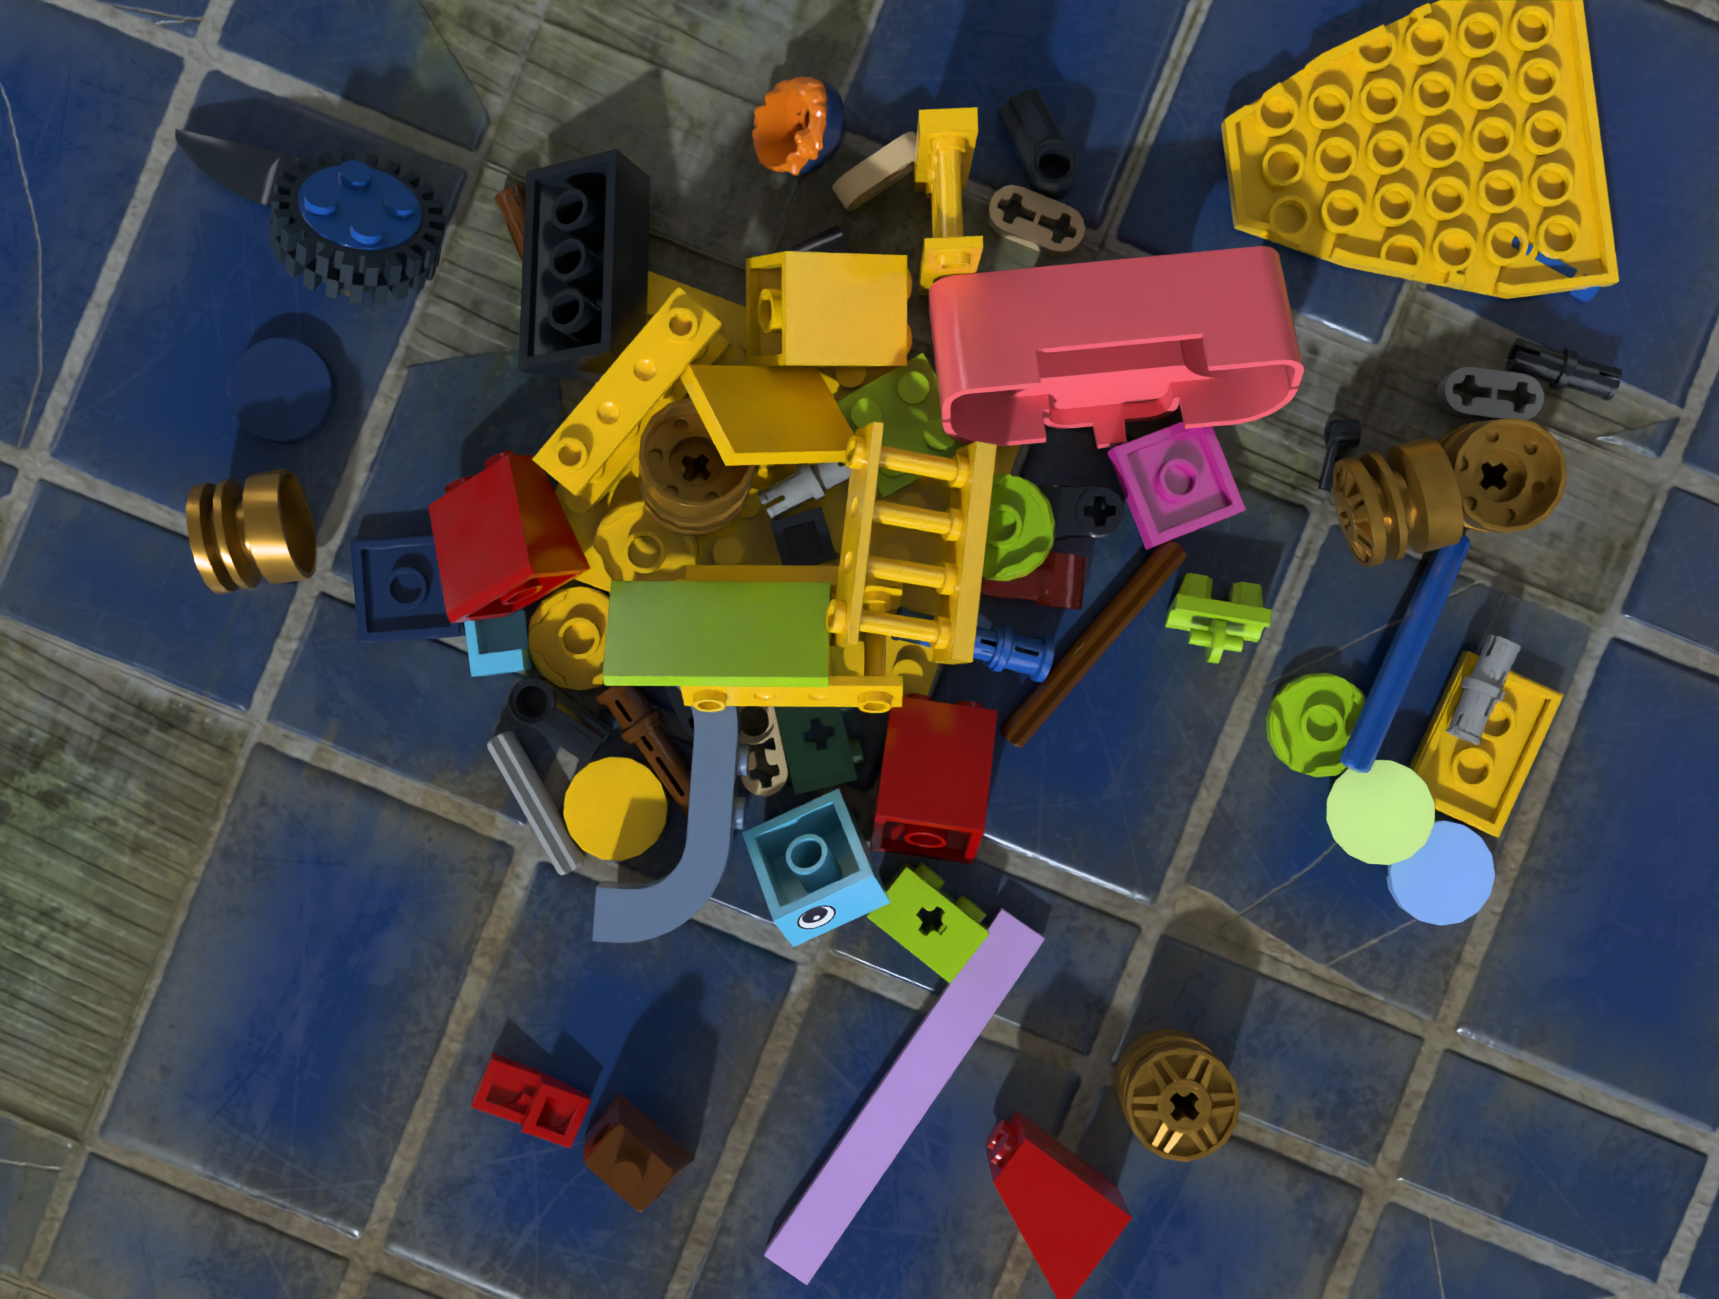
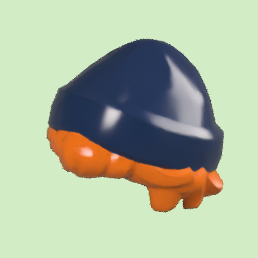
[752,77,846,176]

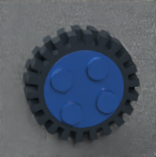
[269,151,446,304]

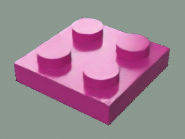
[1107,422,1246,550]

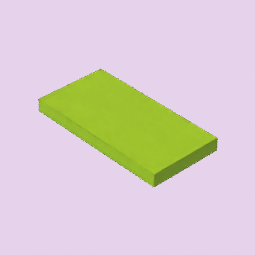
[602,581,831,687]

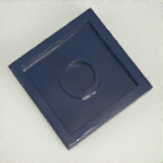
[350,533,466,644]

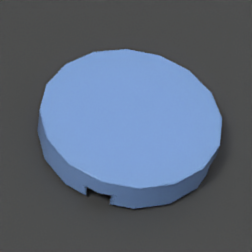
[1386,820,1495,926]

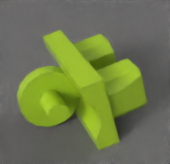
[1165,573,1272,664]

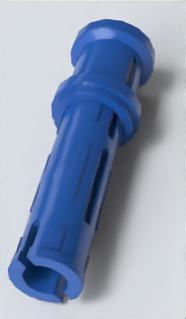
[891,606,1055,683]

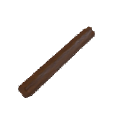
[1000,540,1187,748]

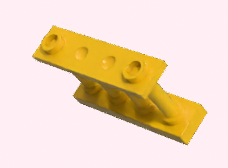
[913,107,983,296]
[532,286,731,507]
[825,421,997,665]
[680,565,903,713]

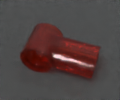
[980,552,1088,610]

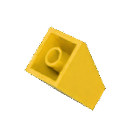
[746,251,912,367]

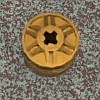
[639,398,754,536]
[1438,418,1567,533]
[1333,436,1464,568]
[186,468,317,594]
[1114,1029,1241,1162]

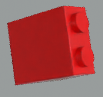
[428,451,591,623]
[869,693,998,864]
[986,1111,1132,1299]

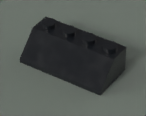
[518,149,650,382]

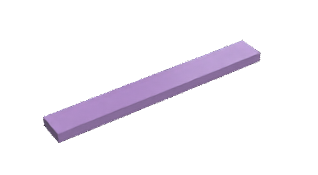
[764,907,1045,1285]

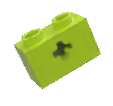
[867,861,990,983]

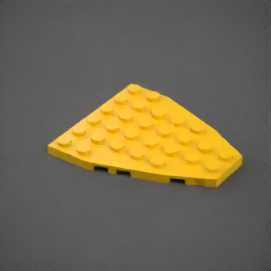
[1221,0,1619,299]

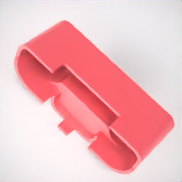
[929,246,1304,449]

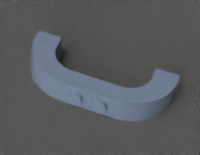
[592,686,750,943]

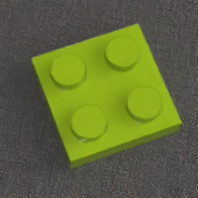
[836,353,966,500]

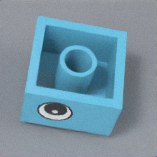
[742,788,891,947]

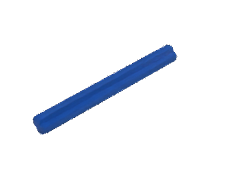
[1340,535,1471,773]

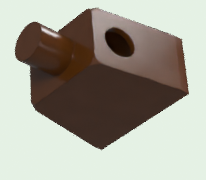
[583,1093,694,1213]

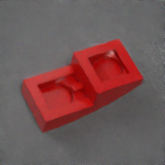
[471,1053,591,1149]

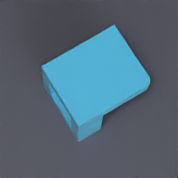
[464,609,534,677]

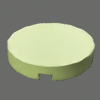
[1326,760,1435,865]

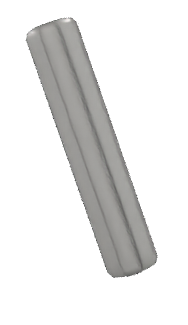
[487,731,585,875]

